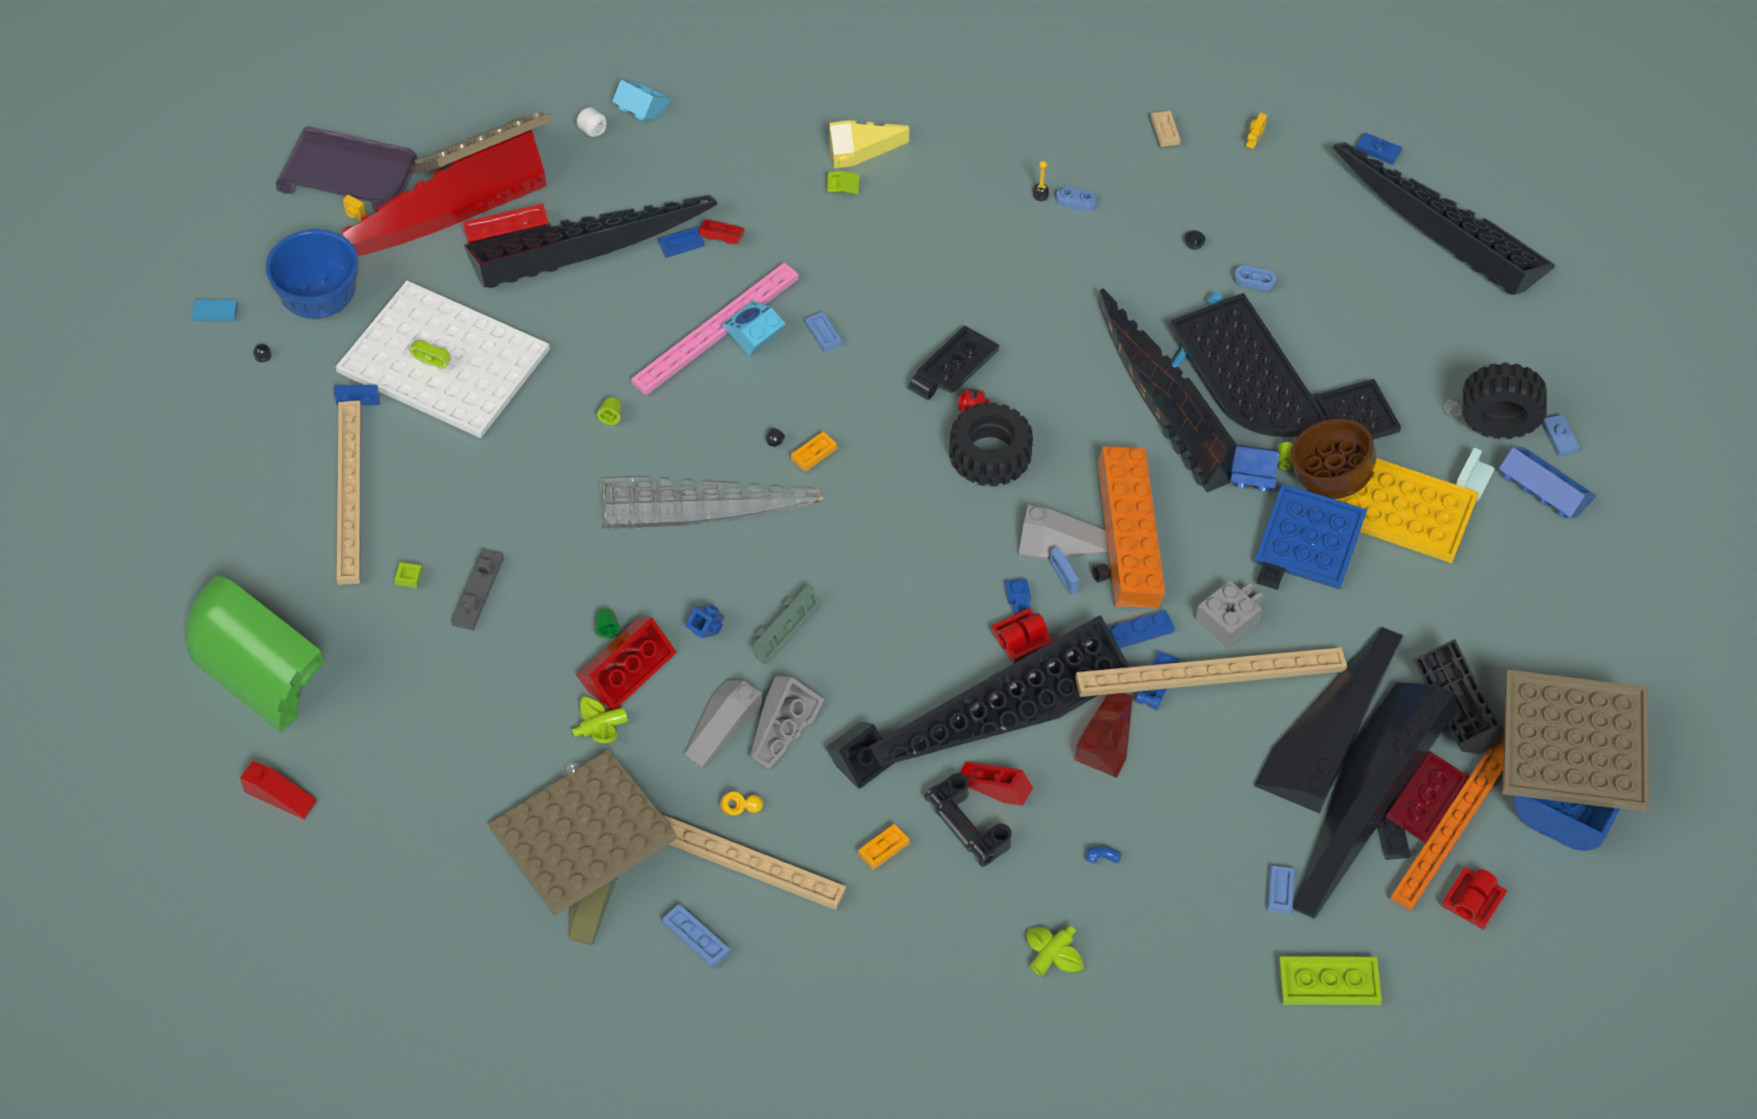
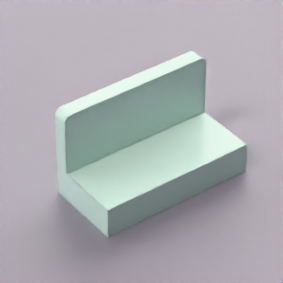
[1456,448,1495,501]

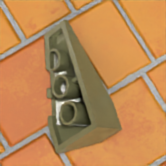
[569,877,618,945]

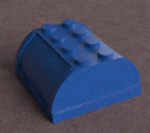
[1515,796,1620,851]

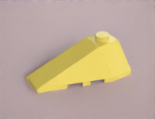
[829,120,909,168]

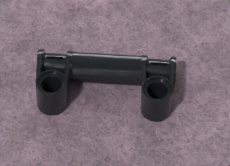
[924,773,1012,867]

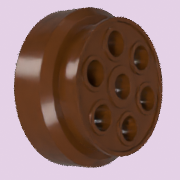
[1290,419,1377,499]

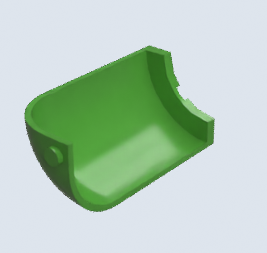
[185,575,324,733]

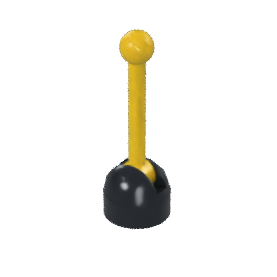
[1033,161,1049,201]

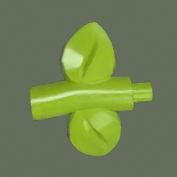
[571,696,628,743]
[1026,925,1084,977]

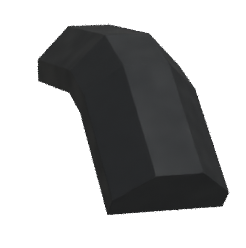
[1413,639,1504,754]

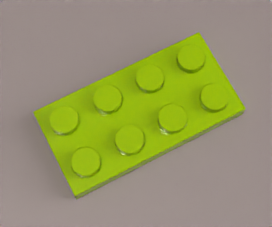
[1279,956,1382,1005]

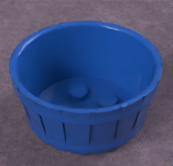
[266,229,358,319]

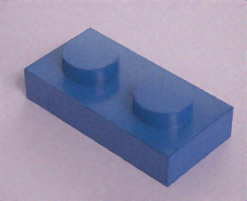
[334,385,380,406]

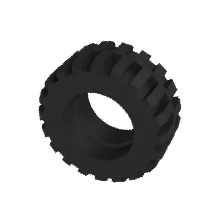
[1462,363,1547,439]
[949,402,1033,487]

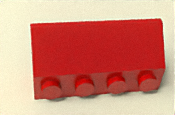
[576,617,677,710]

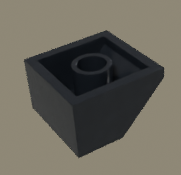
[826,722,894,789]

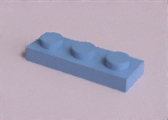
[662,904,730,969]

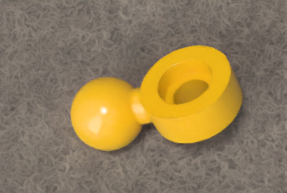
[720,792,763,816]

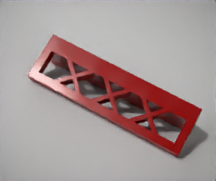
[462,203,549,243]

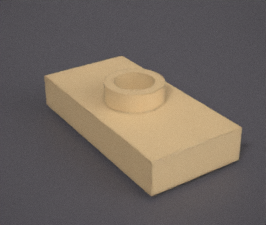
[1151,111,1181,147]

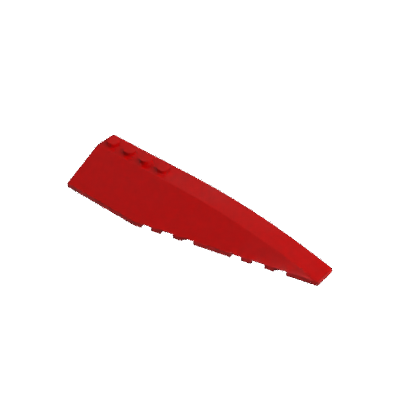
[340,130,547,256]

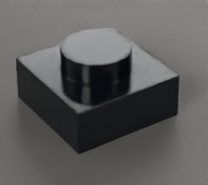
[1256,562,1285,590]

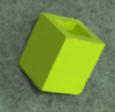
[827,171,860,194]

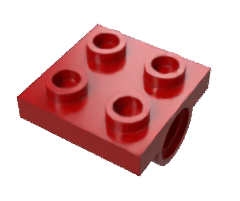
[991,608,1053,663]
[1441,867,1508,930]

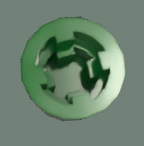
[595,609,620,638]

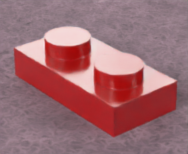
[699,219,745,244]

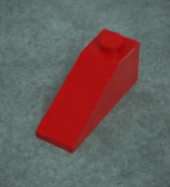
[240,760,317,820]
[959,762,1033,806]

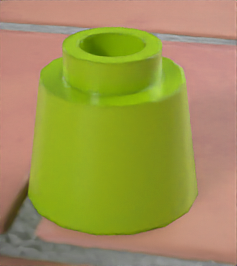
[597,397,622,425]
[1278,442,1293,471]

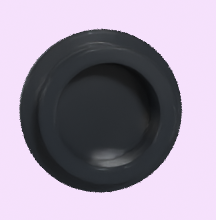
[1184,230,1205,250]

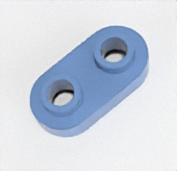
[1056,187,1097,212]
[1234,265,1276,291]

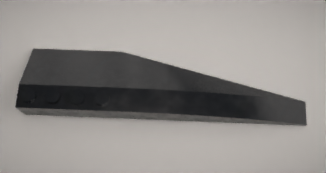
[1333,142,1555,295]

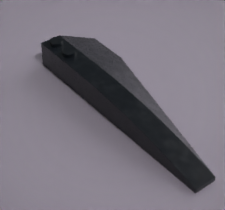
[1254,627,1403,814]

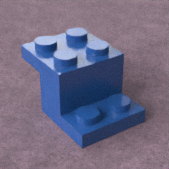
[1230,444,1279,491]

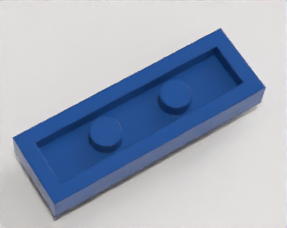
[1108,610,1175,648]

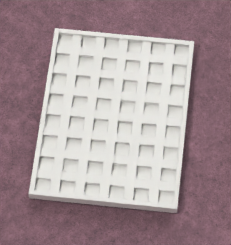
[336,281,550,438]

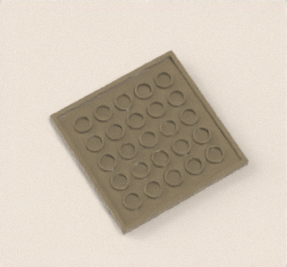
[410,111,553,174]
[1503,670,1649,812]
[488,750,678,916]

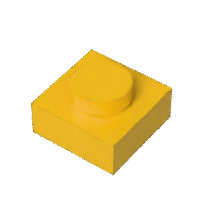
[343,195,366,222]

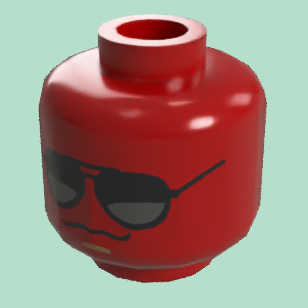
[958,389,989,413]

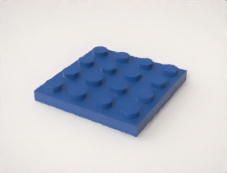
[1255,484,1367,589]

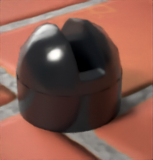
[253,344,272,363]
[766,428,785,447]
[1092,564,1111,583]

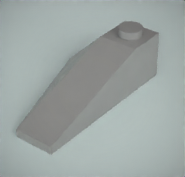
[1018,505,1109,560]
[750,676,824,769]
[684,681,762,769]

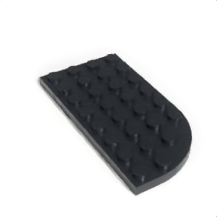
[1169,293,1328,437]

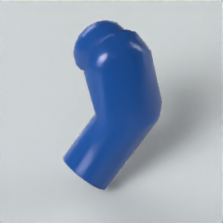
[1085,845,1122,864]

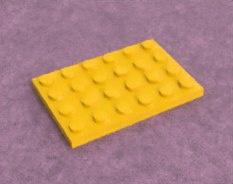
[1335,458,1479,563]

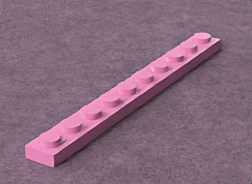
[631,263,799,396]

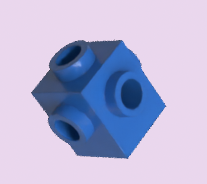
[685,604,725,638]

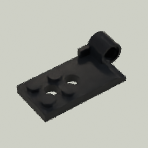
[909,325,999,400]

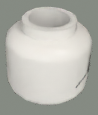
[577,107,607,137]

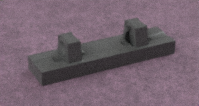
[451,549,504,631]

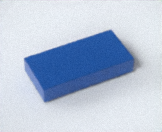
[658,227,704,258]

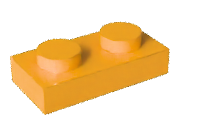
[791,431,838,472]
[858,824,910,871]

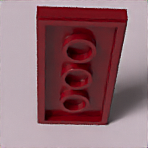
[1385,751,1469,843]

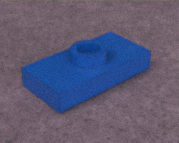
[1357,132,1402,165]

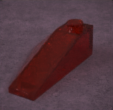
[1074,693,1133,778]

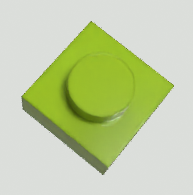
[394,562,423,588]

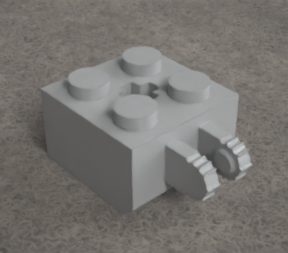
[1196,581,1264,648]

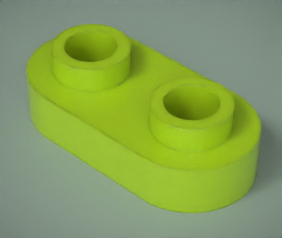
[409,340,451,369]

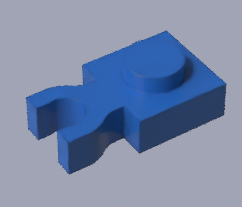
[1005,578,1031,615]

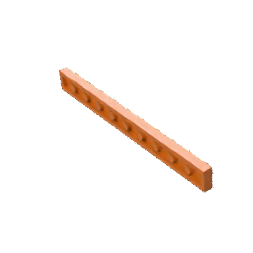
[1390,726,1504,912]

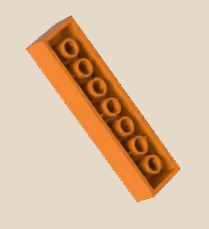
[1097,446,1165,608]

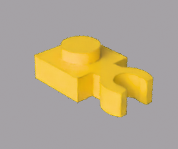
[1246,113,1268,149]

